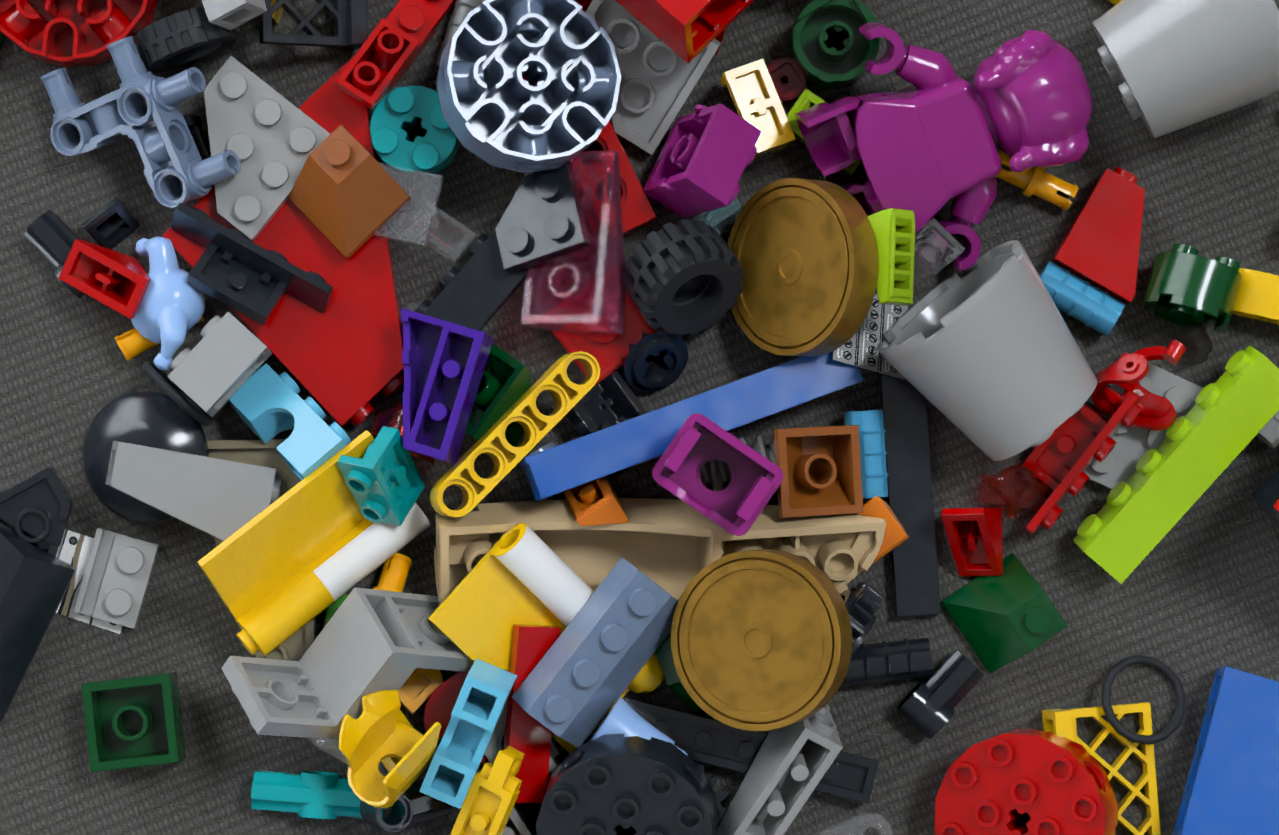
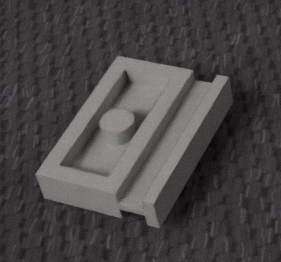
[73,528,160,629]

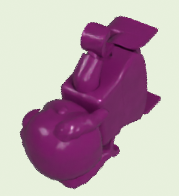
[795,22,1093,270]

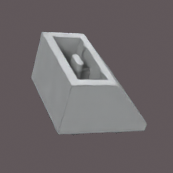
[167,312,272,417]

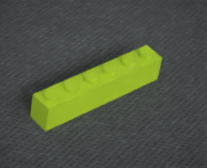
[1073,345,1279,584]

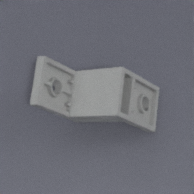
[221,587,474,739]

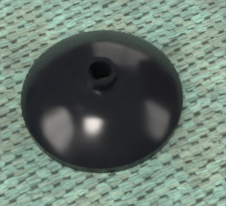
[83,391,209,522]

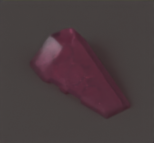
[521,150,626,335]

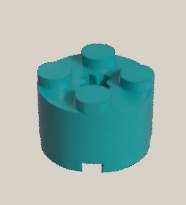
[370,86,460,179]

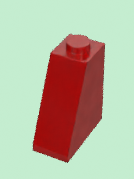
[1050,167,1145,305]

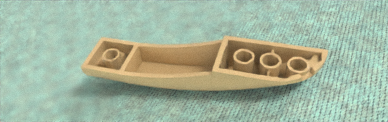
[434,498,886,605]

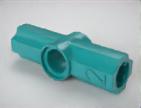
[251,770,385,819]

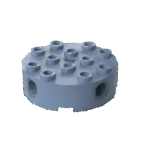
[436,0,621,174]

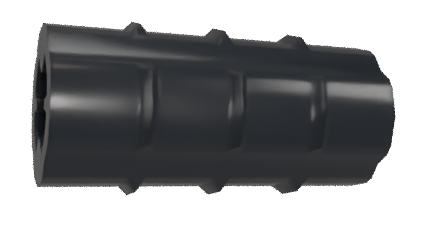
[844,638,932,686]

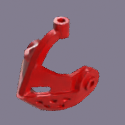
[1091,340,1186,431]

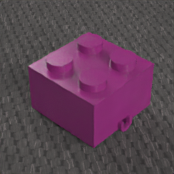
[643,103,761,218]

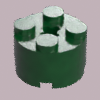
[790,0,880,89]
[1143,244,1242,331]

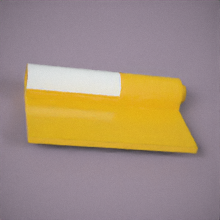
[198,430,430,656]
[428,523,664,753]

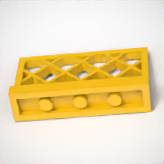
[1042,702,1161,835]

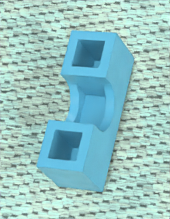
[228,363,352,481]
[419,658,517,809]

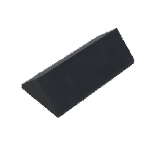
[0,528,77,722]

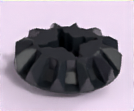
[621,331,688,392]

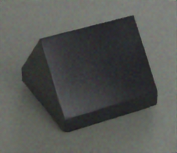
[81,196,140,249]

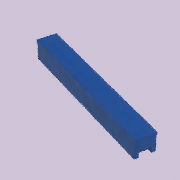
[519,351,863,501]

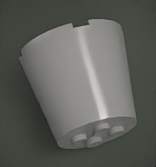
[1092,0,1279,139]
[877,240,1097,461]

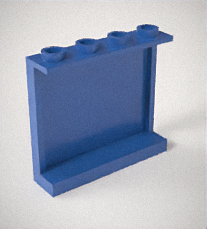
[1172,666,1279,835]

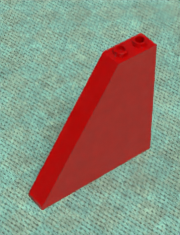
[162,56,404,428]

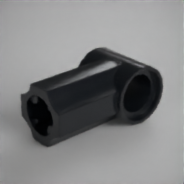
[23,209,85,299]
[896,649,984,739]
[360,779,453,833]

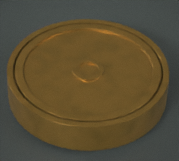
[727,178,878,356]
[671,549,852,731]

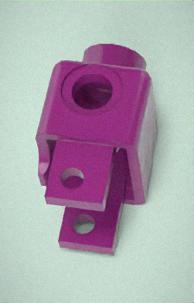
[652,413,783,536]

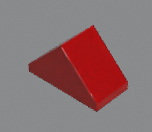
[58,239,151,319]
[941,508,1003,576]

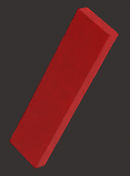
[503,624,561,803]

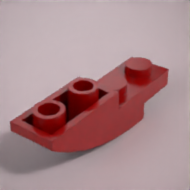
[334,0,456,109]

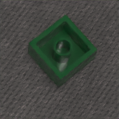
[81,671,186,772]

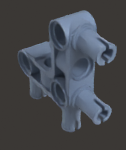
[40,36,241,208]

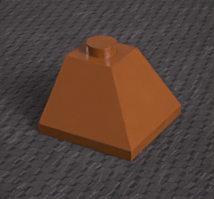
[288,125,411,259]
[774,425,864,518]

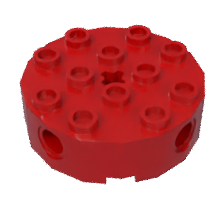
[0,0,159,68]
[934,729,1118,835]

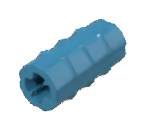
[1040,261,1125,336]
[844,410,889,498]

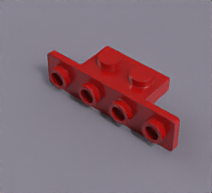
[1022,389,1145,534]

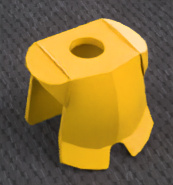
[339,689,441,808]

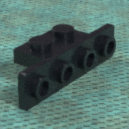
[171,203,333,325]

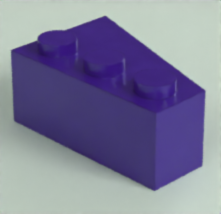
[401,308,494,465]

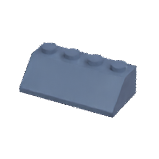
[512,557,678,747]

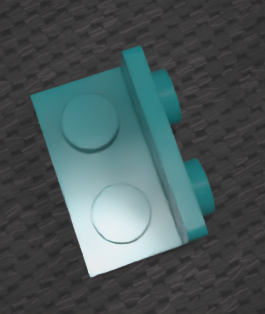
[337,426,425,526]

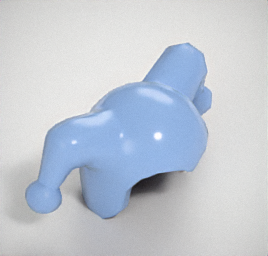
[131,236,205,371]

